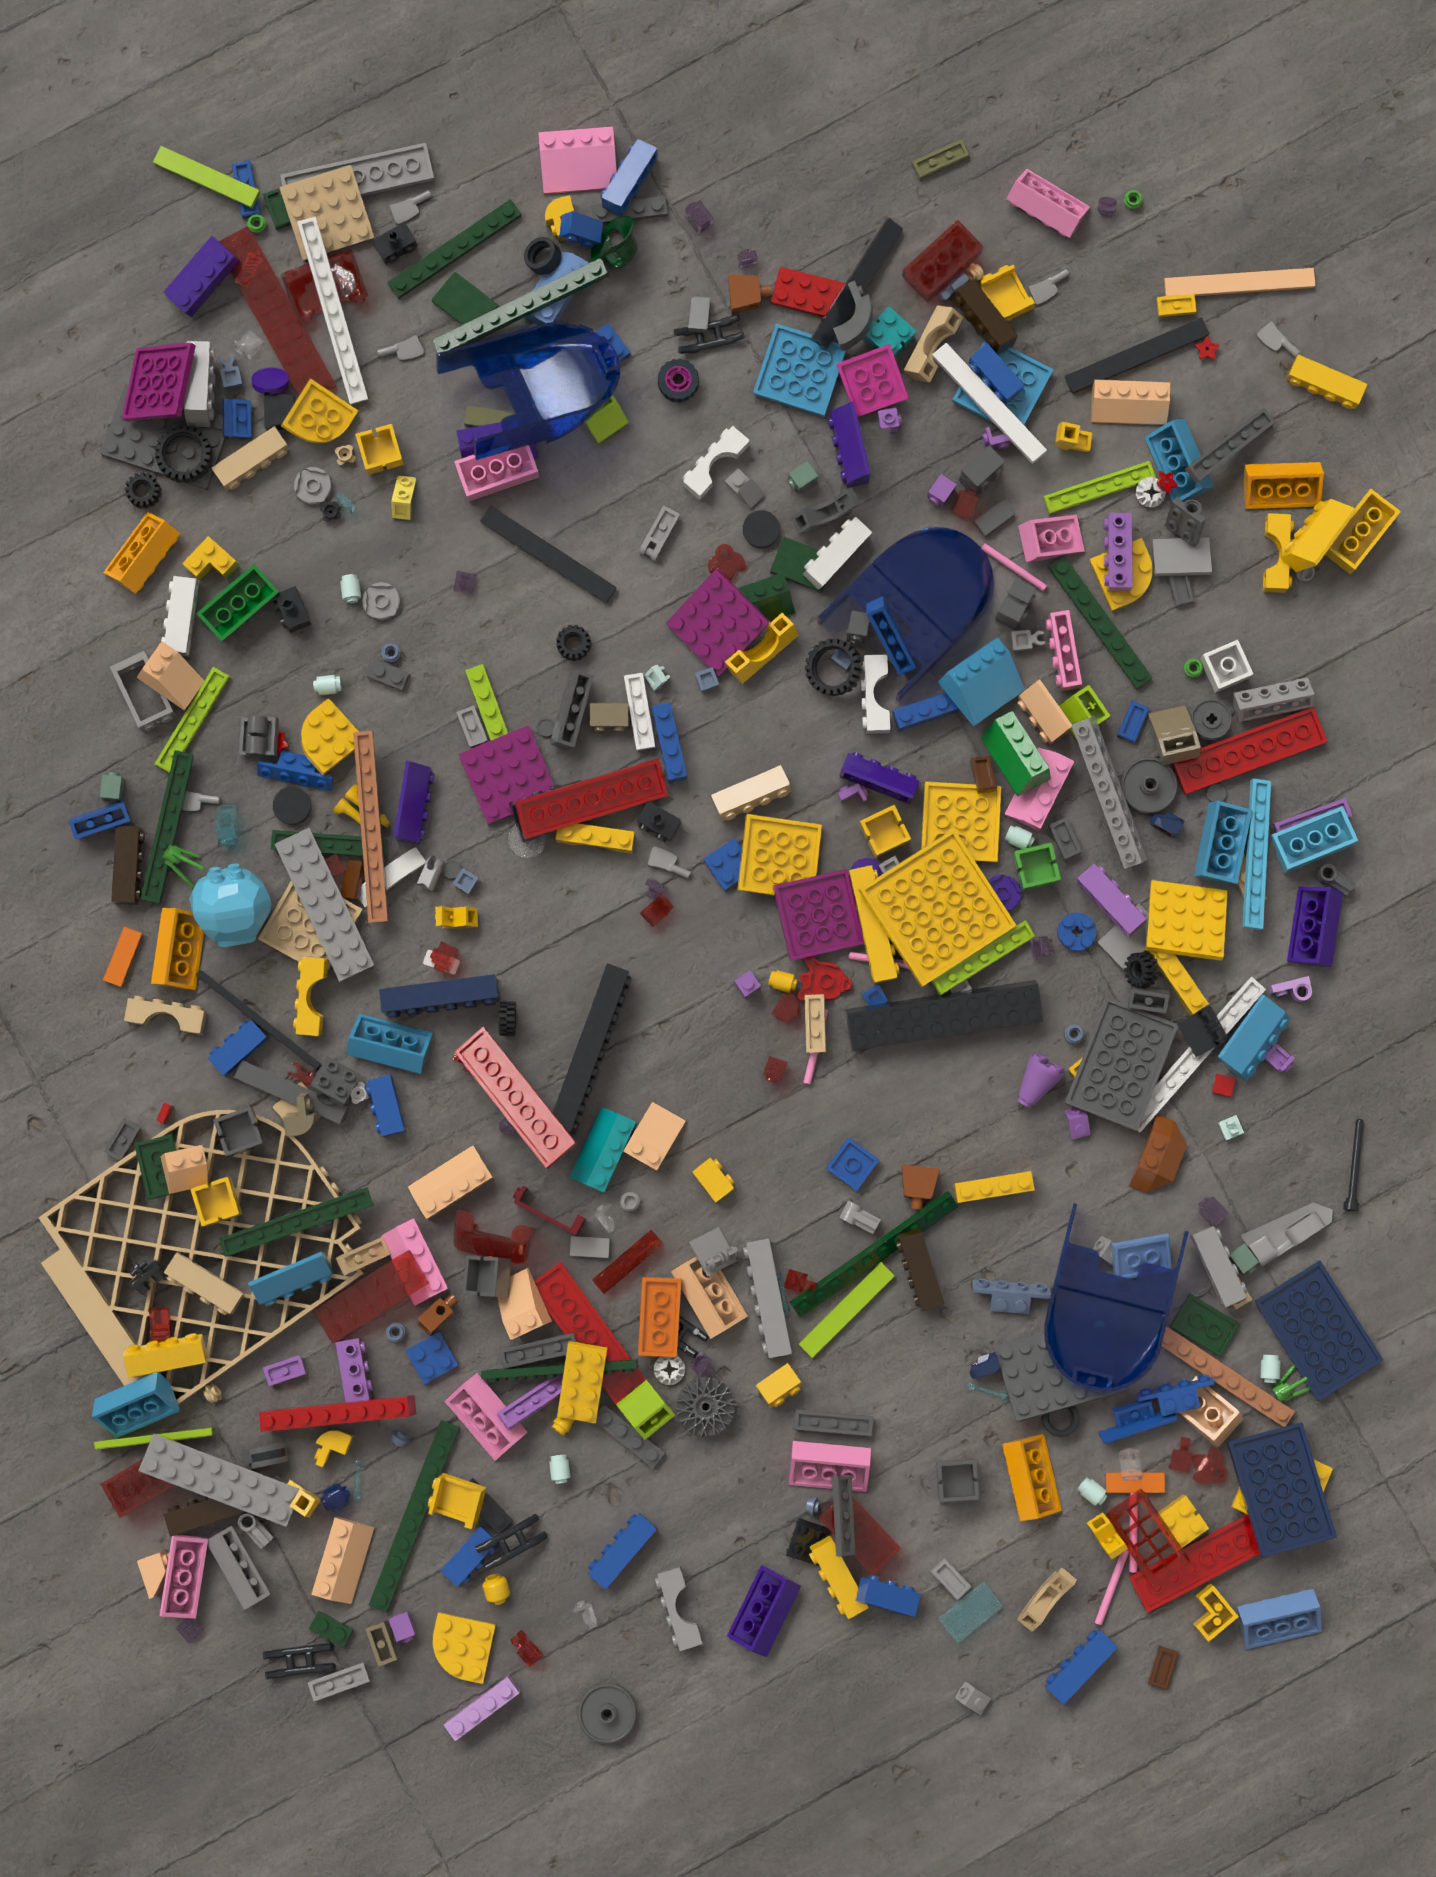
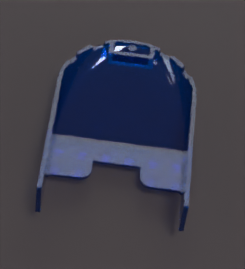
[436,322,620,460]
[817,527,994,701]
[1044,1203,1189,1392]

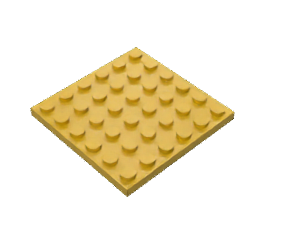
[859,829,1017,987]

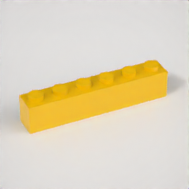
[848,865,900,984]

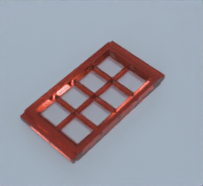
[1105,1489,1190,1587]

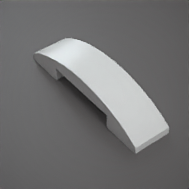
[359,847,426,908]

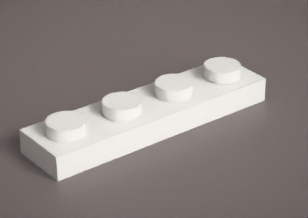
[624,673,655,751]

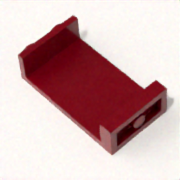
[512,1186,586,1236]

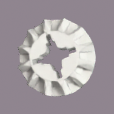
[1136,477,1166,507]
[654,1356,685,1385]

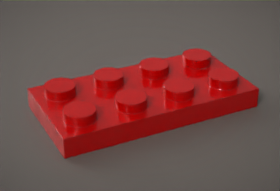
[770,267,845,318]

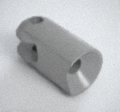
[417,856,443,891]

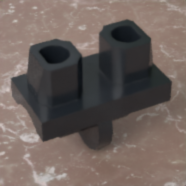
[129,1259,165,1295]

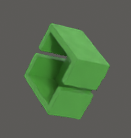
[1012,843,1061,891]

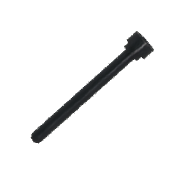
[1343,1118,1364,1211]

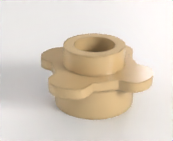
[966,263,984,284]
[335,445,356,465]
[203,1383,222,1403]

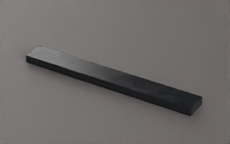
[810,218,903,350]
[1065,318,1210,394]
[480,506,617,604]
[196,970,322,1070]

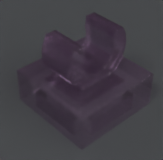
[454,571,476,594]
[645,877,667,899]
[1030,936,1054,959]
[689,1351,715,1375]

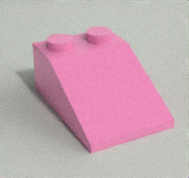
[1018,515,1085,563]

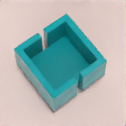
[862,307,917,359]

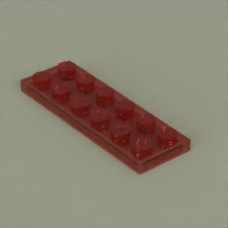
[313,1250,429,1344]

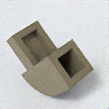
[283,1093,318,1136]

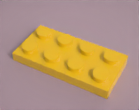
[557,1341,608,1423]

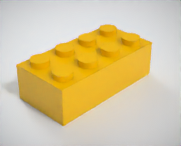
[1325,489,1401,575]

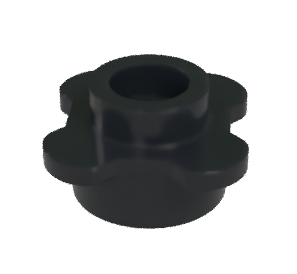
[320,501,341,522]

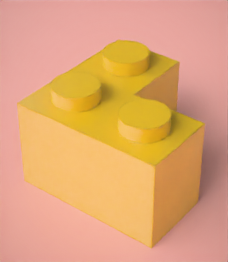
[182,536,239,581]
[1193,1584,1239,1642]

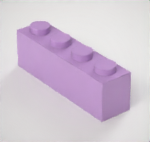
[444,1675,521,1741]

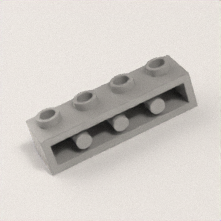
[1233,678,1315,722]
[1190,1226,1247,1307]
[207,1526,271,1610]

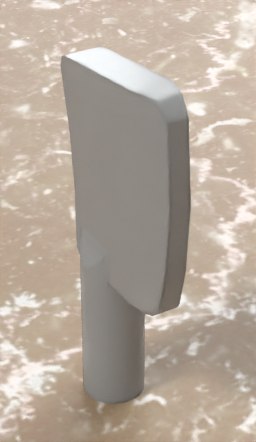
[390,190,432,224]
[1028,269,1069,305]
[1257,322,1300,357]
[377,335,424,360]
[182,791,220,811]
[648,846,691,879]

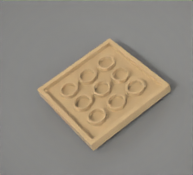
[279,165,375,261]
[258,880,363,973]

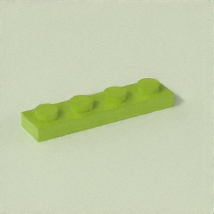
[465,664,508,741]

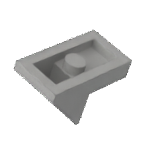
[725,468,765,509]

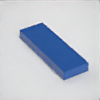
[232,160,261,219]

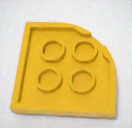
[281,379,358,443]
[1089,538,1153,612]
[301,698,359,775]
[433,1612,496,1684]

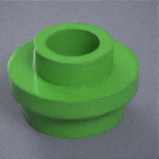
[1124,190,1143,209]
[247,214,266,233]
[1184,659,1203,678]

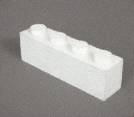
[803,517,872,589]
[161,576,199,657]

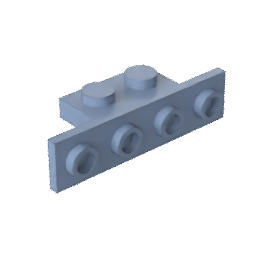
[972,1279,1051,1314]

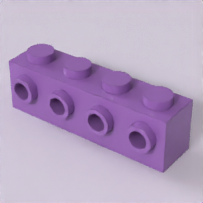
[1103,513,1132,592]
[1077,864,1146,938]
[335,1338,373,1402]

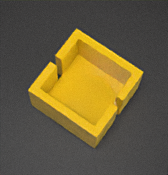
[355,424,404,475]
[859,805,911,859]
[190,1177,243,1227]
[1152,1495,1209,1551]

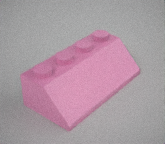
[1006,169,1090,238]
[454,437,539,502]
[1004,748,1074,832]
[381,1218,450,1306]
[444,1373,528,1461]
[789,1441,871,1492]
[159,1535,208,1619]

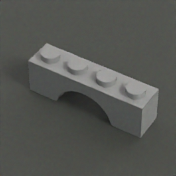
[655,1566,703,1651]

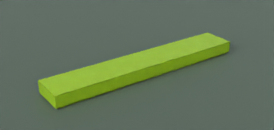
[153,146,260,209]
[1043,461,1156,515]
[155,667,230,773]
[931,920,1036,996]
[799,1262,895,1358]
[94,1427,215,1450]

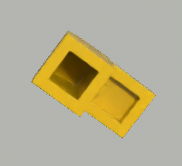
[545,195,574,242]
[1055,422,1092,453]
[435,906,478,929]
[314,1430,354,1467]
[288,1480,321,1518]
[1087,1512,1128,1560]

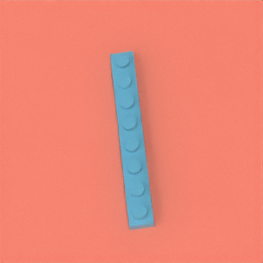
[1242,778,1271,930]

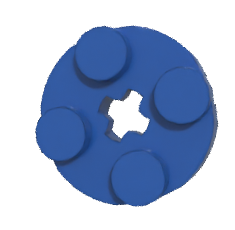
[1057,913,1096,951]

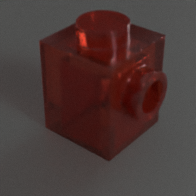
[951,488,979,519]
[430,941,459,973]
[771,993,801,1024]
[763,1056,788,1083]

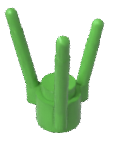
[163,845,205,888]
[1272,1364,1310,1402]

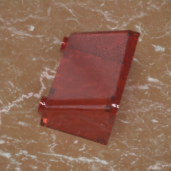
[281,249,368,322]
[453,1209,536,1264]

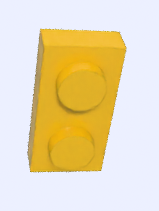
[1156,294,1196,317]

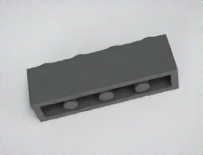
[550,669,594,750]

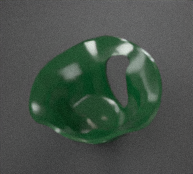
[588,216,638,269]

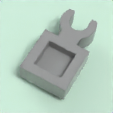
[1011,630,1045,652]

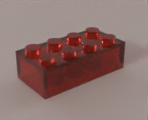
[902,220,983,303]
[100,1459,176,1518]
[818,1496,901,1576]

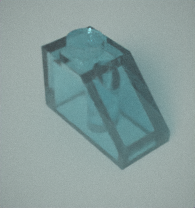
[215,803,239,846]

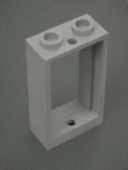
[110,651,176,731]

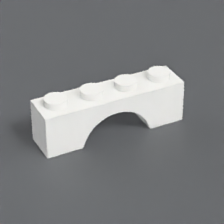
[683,426,750,500]
[861,655,890,734]

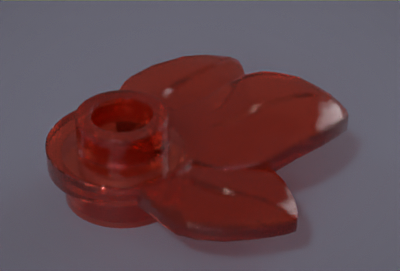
[708,544,746,580]
[1192,1446,1227,1484]

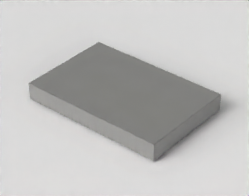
[1152,537,1212,576]
[1097,903,1148,970]

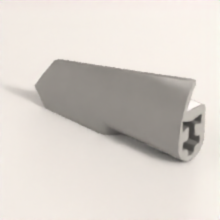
[1241,1203,1333,1267]

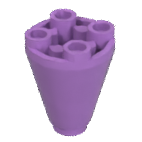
[1017,1053,1065,1108]

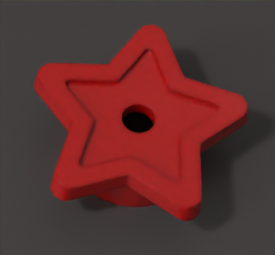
[1195,336,1219,360]
[1156,471,1178,494]
[277,732,289,756]

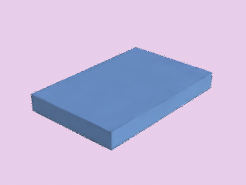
[1112,1233,1172,1281]

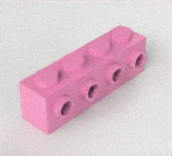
[1046,610,1082,691]

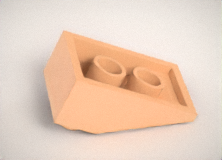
[136,641,204,710]
[623,1102,686,1171]
[498,1268,552,1340]
[1178,1376,1243,1448]

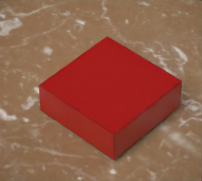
[1212,1074,1236,1097]
[156,1103,174,1124]

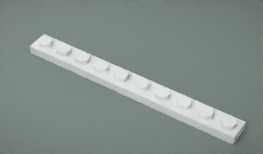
[297,217,368,405]
[1138,977,1266,1133]

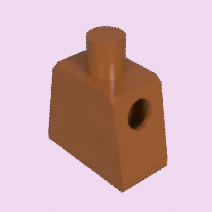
[728,274,771,315]
[901,1165,939,1210]
[416,1294,459,1337]

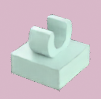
[644,664,670,691]
[1218,1115,1244,1141]

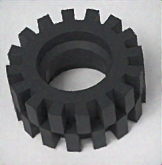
[125,472,161,509]
[556,625,591,661]
[1124,952,1159,987]
[499,1001,517,1036]

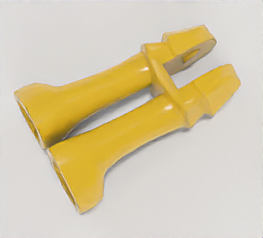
[332,783,390,828]

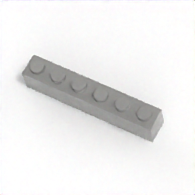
[743,1239,792,1358]

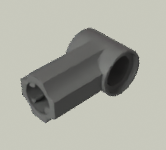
[1316,864,1355,897]

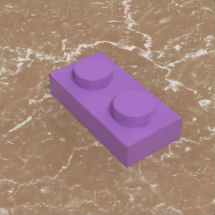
[263,1355,307,1386]

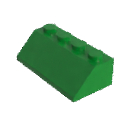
[196,564,280,642]
[981,711,1051,797]

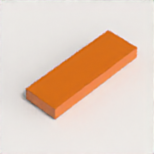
[103,927,143,987]
[1105,1472,1165,1493]

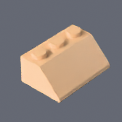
[1017,679,1072,745]

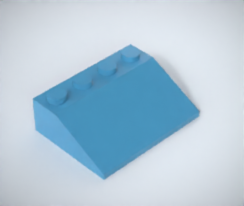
[938,637,1025,727]

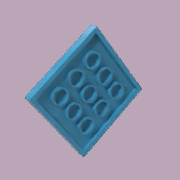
[753,323,847,417]
[952,341,1054,425]

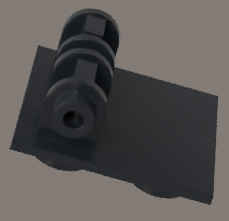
[1177,1006,1229,1057]
[786,1518,832,1566]

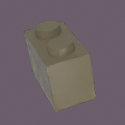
[590,703,629,732]
[365,1620,399,1667]

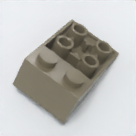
[1148,706,1201,765]

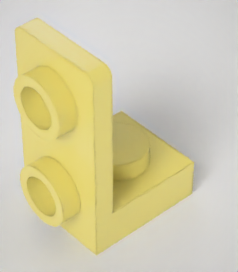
[391,476,416,520]

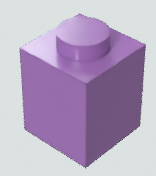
[927,474,957,507]
[734,971,761,999]
[388,1610,417,1643]

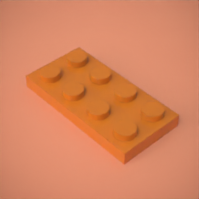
[638,1277,681,1357]

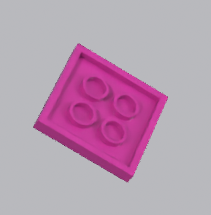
[836,344,909,417]

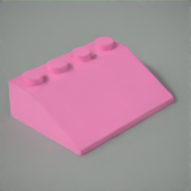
[538,127,617,194]

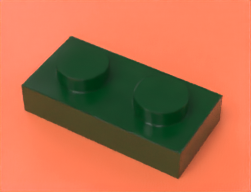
[309,1611,353,1648]

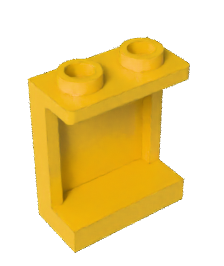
[979,264,1035,322]
[428,1473,487,1529]

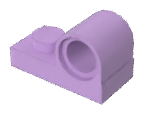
[1268,976,1312,1002]

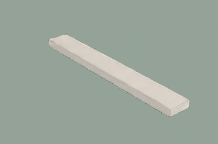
[932,343,1047,464]

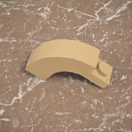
[1017,1567,1077,1632]

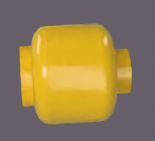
[482,1574,510,1605]

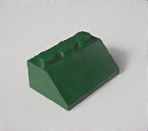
[738,573,795,621]

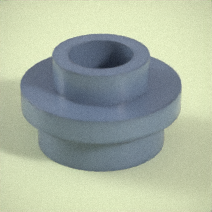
[381,643,401,663]
[1064,1024,1084,1044]
[386,1323,406,1342]
[391,1430,410,1447]
[806,1497,821,1517]

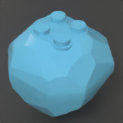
[189,864,271,947]

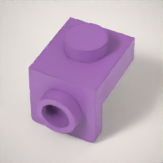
[878,408,902,433]
[982,427,1012,450]
[837,783,868,804]
[1265,1043,1295,1073]
[1065,1107,1091,1139]

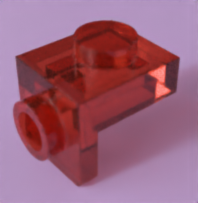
[640,894,673,927]

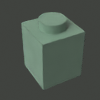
[788,461,818,493]
[100,772,125,802]
[1229,1243,1259,1275]

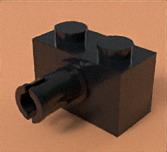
[372,222,418,265]
[273,586,311,633]
[637,801,681,842]

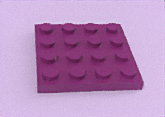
[121,342,196,422]
[666,569,771,677]
[458,725,554,825]
[773,869,864,961]

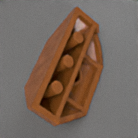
[1129,1114,1187,1193]

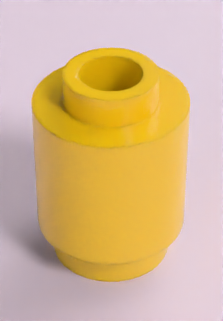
[768,970,798,993]

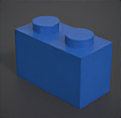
[559,211,603,248]

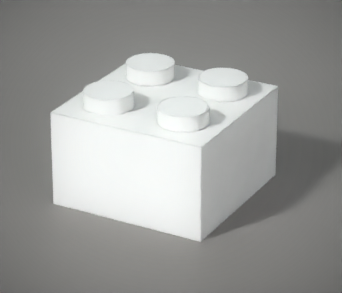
[1200,640,1253,693]

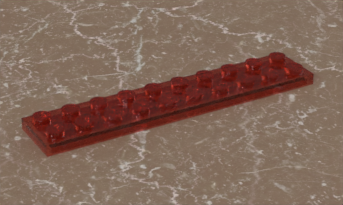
[219,226,337,395]

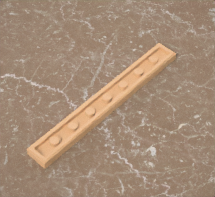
[1164,268,1315,296]

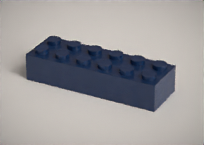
[379,974,500,1018]

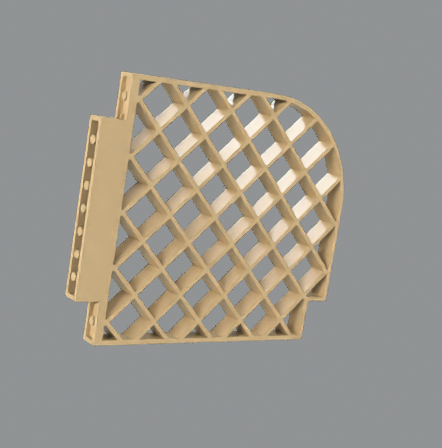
[38,1110,365,1405]

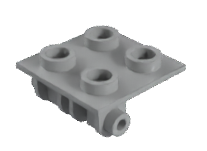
[689,1227,739,1277]

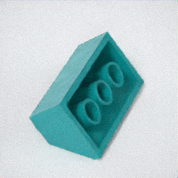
[569,1107,636,1193]

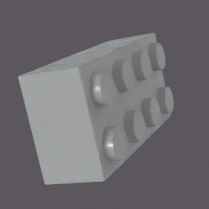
[184,341,216,427]

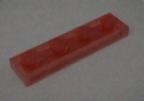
[592,1229,663,1294]

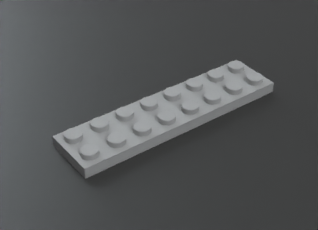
[280,143,435,196]
[275,828,375,982]
[138,1433,300,1527]

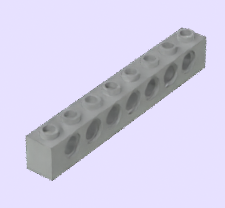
[1072,716,1148,869]

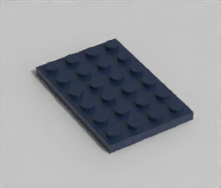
[1254,1260,1383,1401]
[1227,1422,1337,1558]

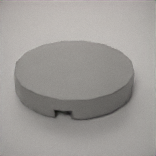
[294,467,332,505]
[362,582,401,621]

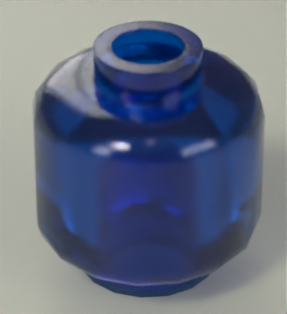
[320,1483,351,1513]

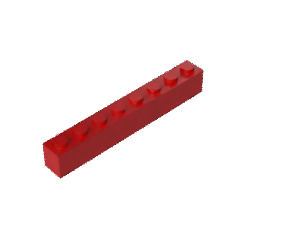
[259,1395,417,1432]

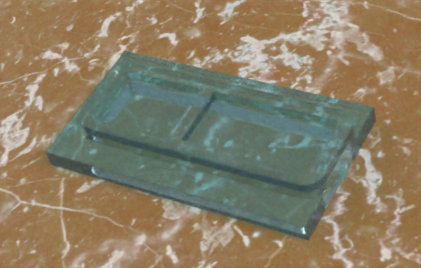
[938,1581,1003,1643]

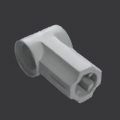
[839,1201,881,1234]
[238,1512,274,1549]

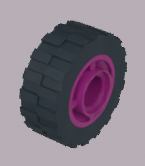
[658,358,699,403]

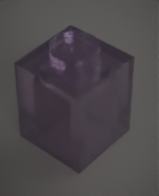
[685,200,713,234]
[1197,1196,1229,1227]

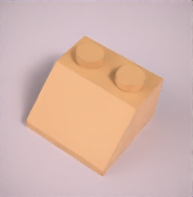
[160,1145,208,1194]
[137,1550,169,1599]

